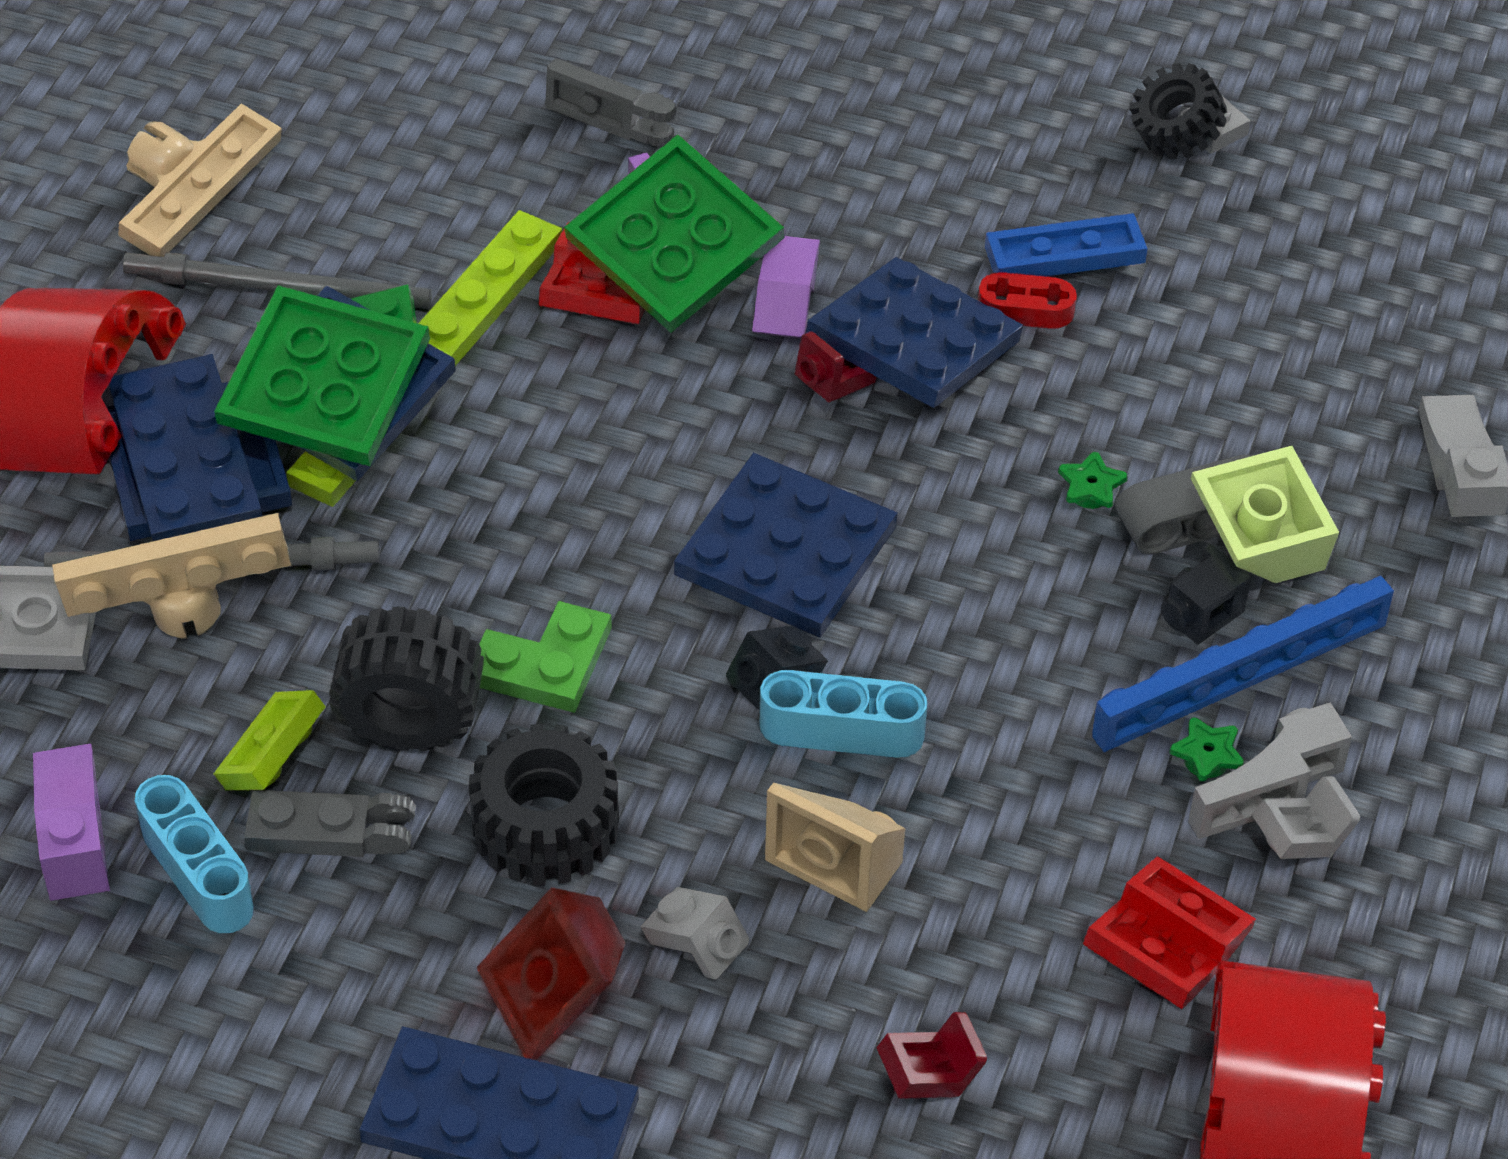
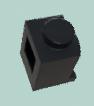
[1161,544,1252,645]

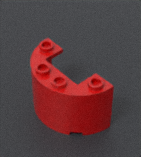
[0,288,186,474]
[1199,960,1386,1159]

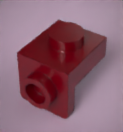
[794,331,877,403]
[876,1012,987,1099]

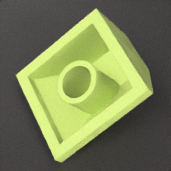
[1190,446,1339,583]

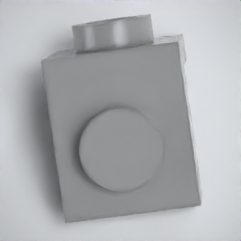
[1252,776,1360,859]
[640,887,749,979]

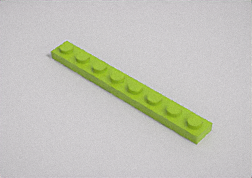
[286,210,562,507]

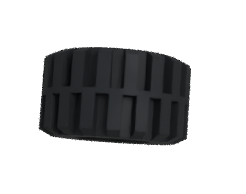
[329,607,484,751]
[469,724,619,885]

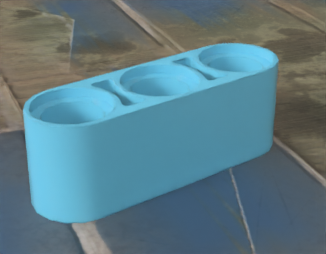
[759,670,927,758]
[135,775,254,933]

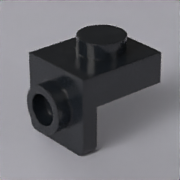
[726,626,828,709]

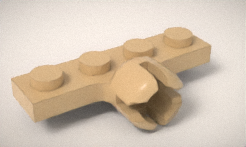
[118,103,282,257]
[52,513,291,639]

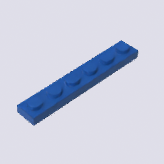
[1092,576,1394,752]

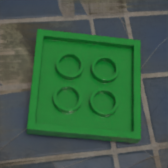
[564,135,785,333]
[214,285,430,467]

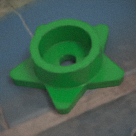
[1057,452,1128,509]
[1169,717,1244,781]

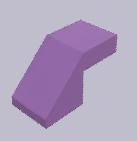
[752,236,820,339]

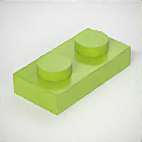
[213,690,326,790]

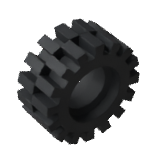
[1130,63,1227,159]

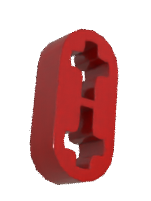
[978,272,1077,329]

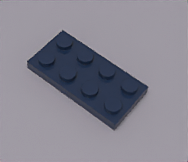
[108,354,262,542]
[359,1026,639,1159]

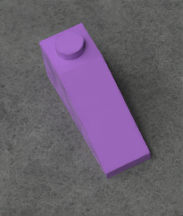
[33,743,110,901]

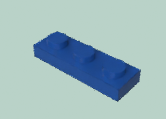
[985,213,1148,277]

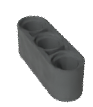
[1115,454,1253,555]

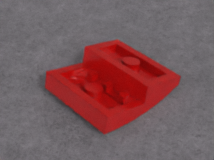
[539,222,645,324]
[1083,856,1256,1009]

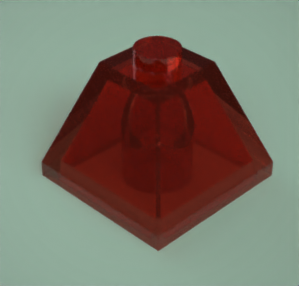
[476,887,626,1060]

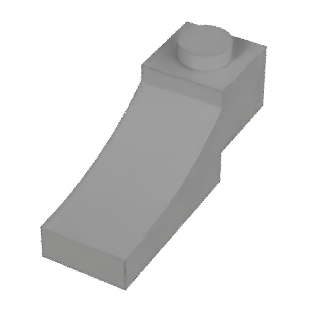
[1418,395,1508,517]
[1188,702,1352,839]

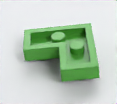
[479,601,612,713]

